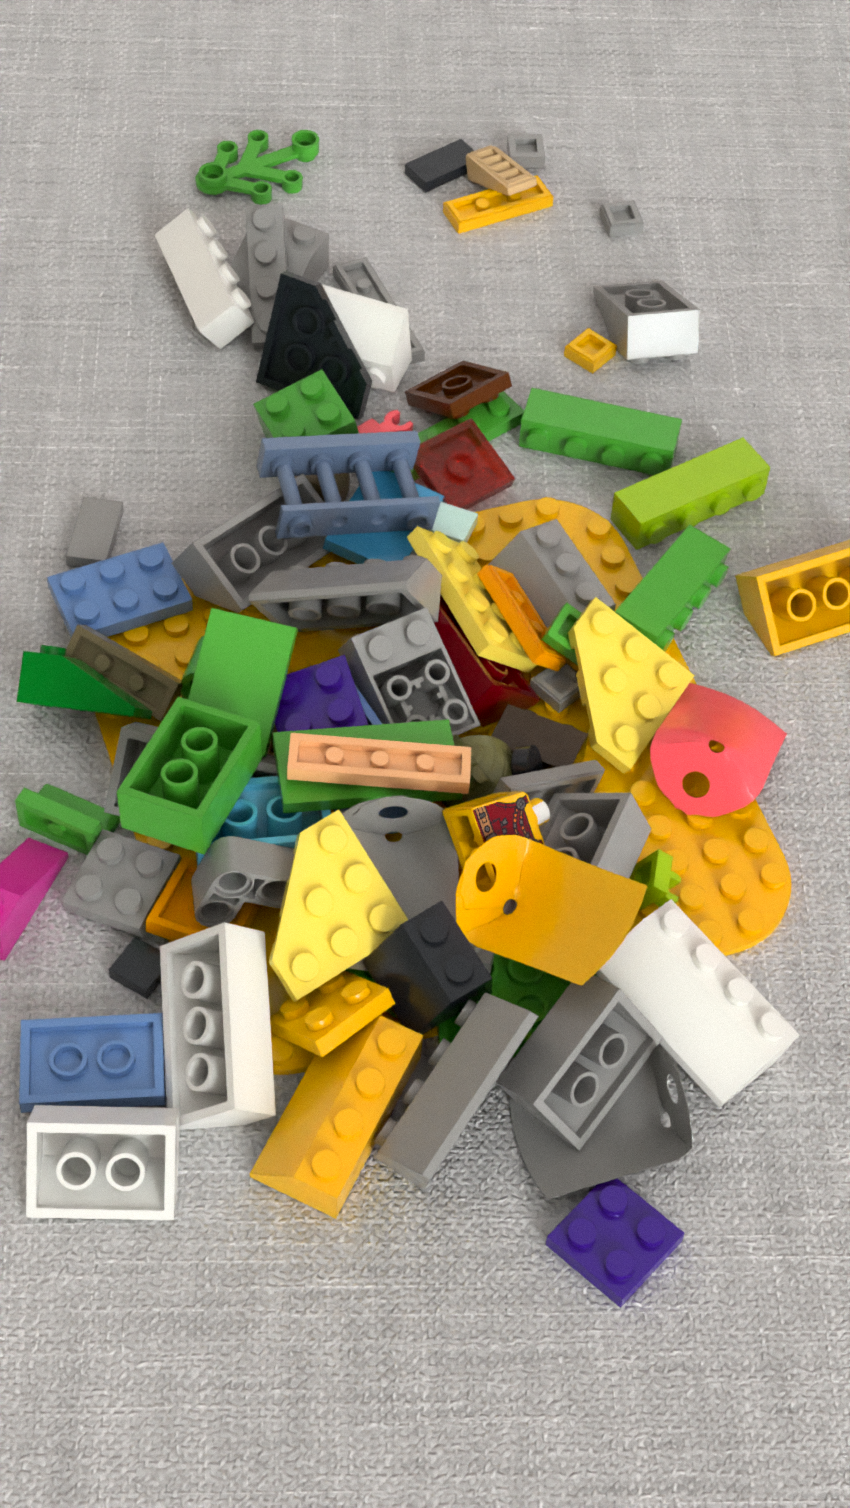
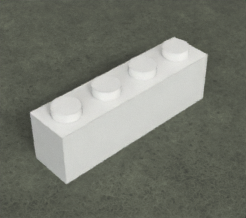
[155,208,255,349]

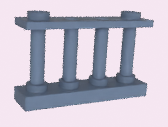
[256,431,440,539]

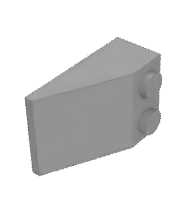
[231,218,329,313]
[593,280,700,364]

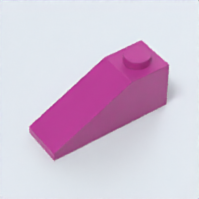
[0,837,69,961]

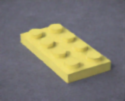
[407,526,537,673]

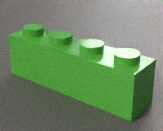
[519,388,682,475]
[615,524,731,651]

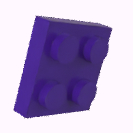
[275,655,369,732]
[545,1178,685,1308]

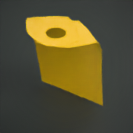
[455,835,647,986]

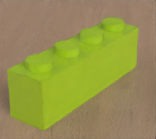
[610,437,770,550]

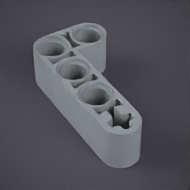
[191,836,294,927]

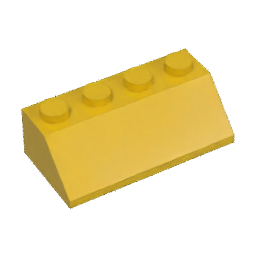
[735,539,850,656]
[250,1015,424,1219]

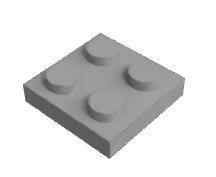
[61,829,182,938]

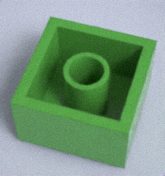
[253,370,359,438]

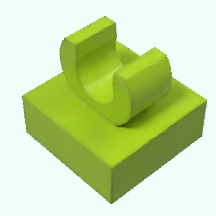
[630,849,681,911]

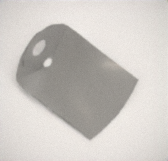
[342,795,459,971]
[509,1046,693,1200]

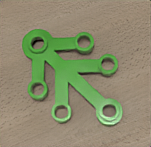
[195,130,319,205]

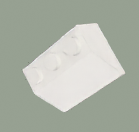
[322,284,412,392]
[26,1105,180,1220]

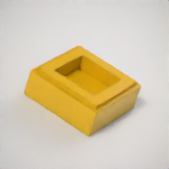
[564,328,617,374]

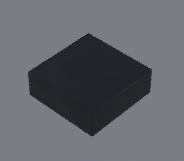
[109,936,161,999]

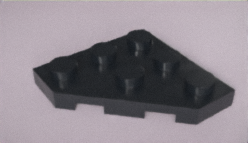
[256,271,372,420]

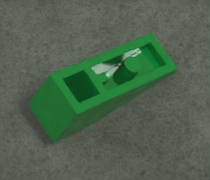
[16,645,152,720]

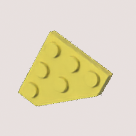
[568,597,695,774]
[269,809,408,1002]

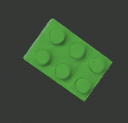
[117,697,262,855]

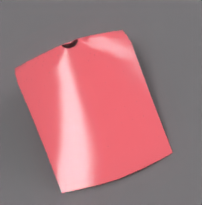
[650,683,787,817]

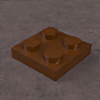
[405,360,512,419]

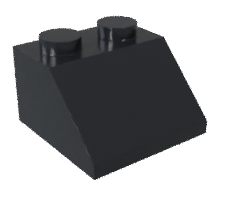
[363,901,492,1035]

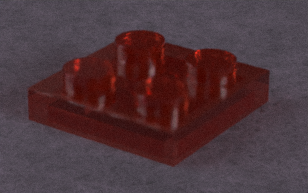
[413,418,515,510]

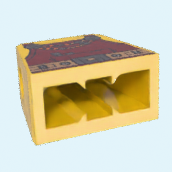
[442,791,550,891]

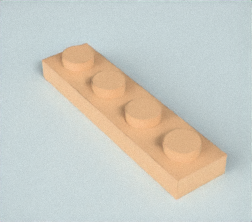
[287,733,471,794]

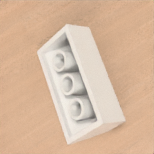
[595,899,800,1108]
[160,922,276,1130]

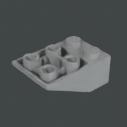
[338,607,480,736]

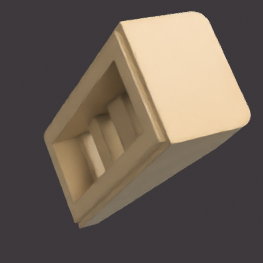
[466,145,537,196]

